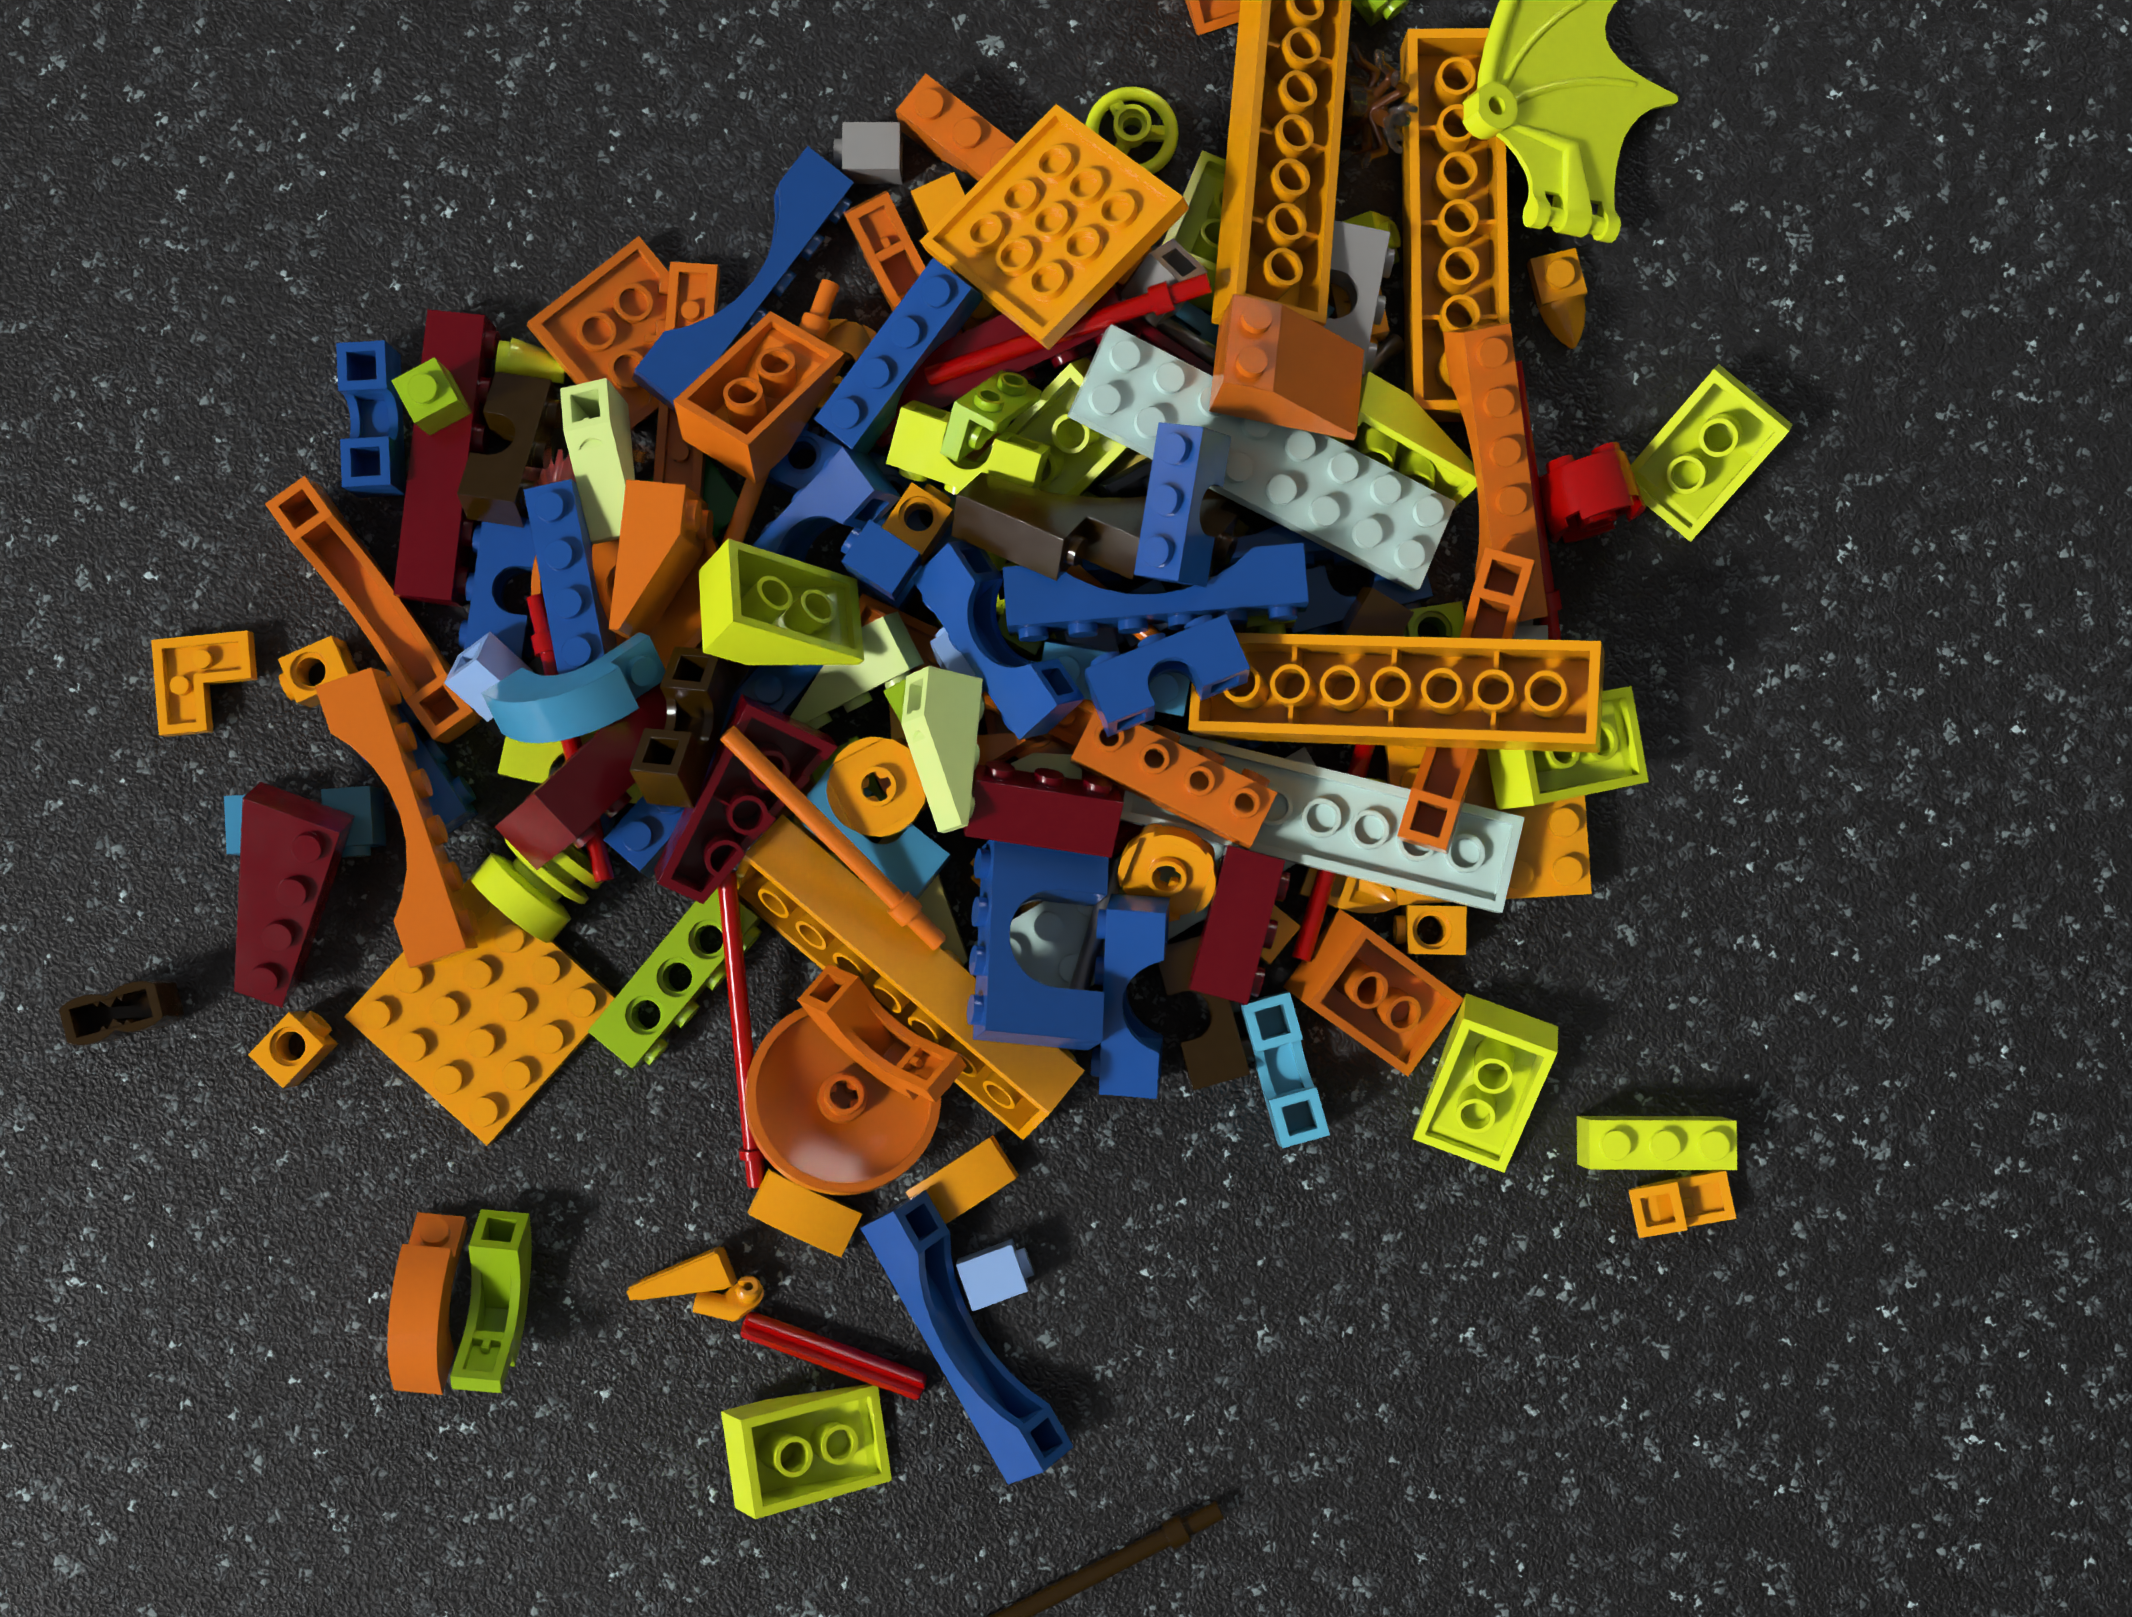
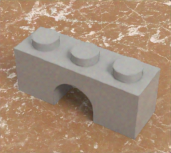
[1323,220,1395,376]

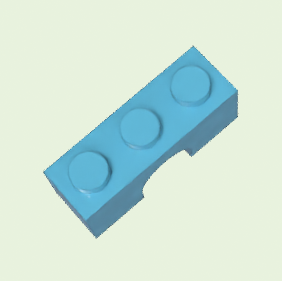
[1240,991,1330,1148]

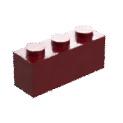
[963,760,1124,858]
[1187,845,1290,1005]

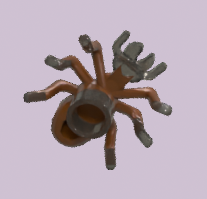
[1339,42,1418,170]

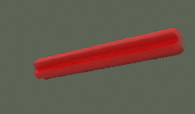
[740,1311,927,1400]

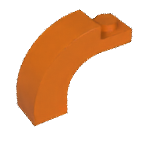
[843,191,963,336]
[797,964,967,1103]
[387,1212,468,1395]

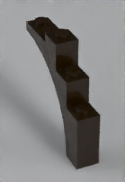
[951,472,1251,581]

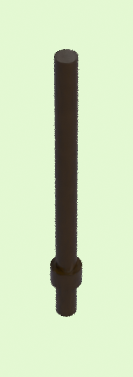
[988,1501,1225,1617]

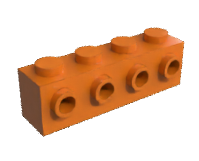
[1070,708,1278,850]

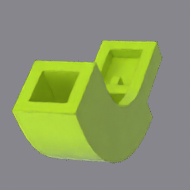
[450,1209,532,1393]

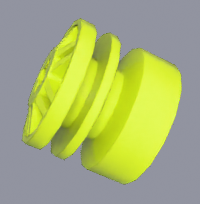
[470,838,603,943]

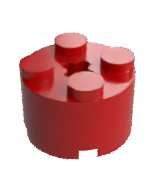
[1539,442,1646,543]

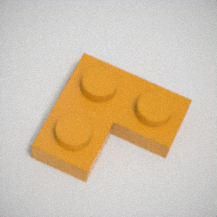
[151,630,257,737]

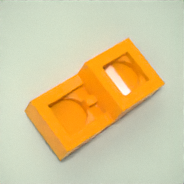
[906,1135,1019,1224]
[747,1168,862,1258]
[1629,1170,1737,1238]

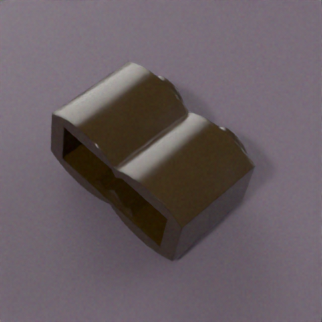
[59,980,184,1045]

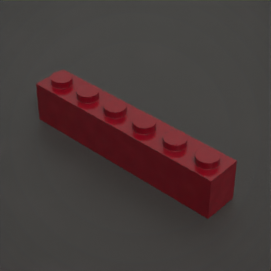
[874,284,1133,450]
[393,309,501,607]

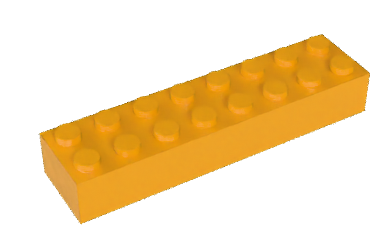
[1211,0,1351,327]
[1400,28,1509,422]
[1188,633,1605,753]
[736,814,1085,1140]

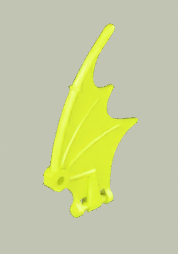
[1462,0,1678,243]

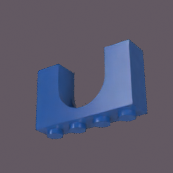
[967,840,1109,1050]

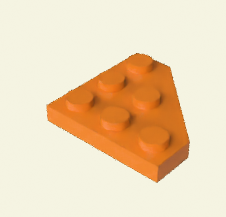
[527,236,669,431]

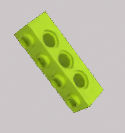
[588,887,763,1069]

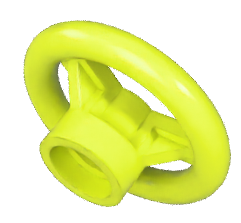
[1085,86,1179,174]

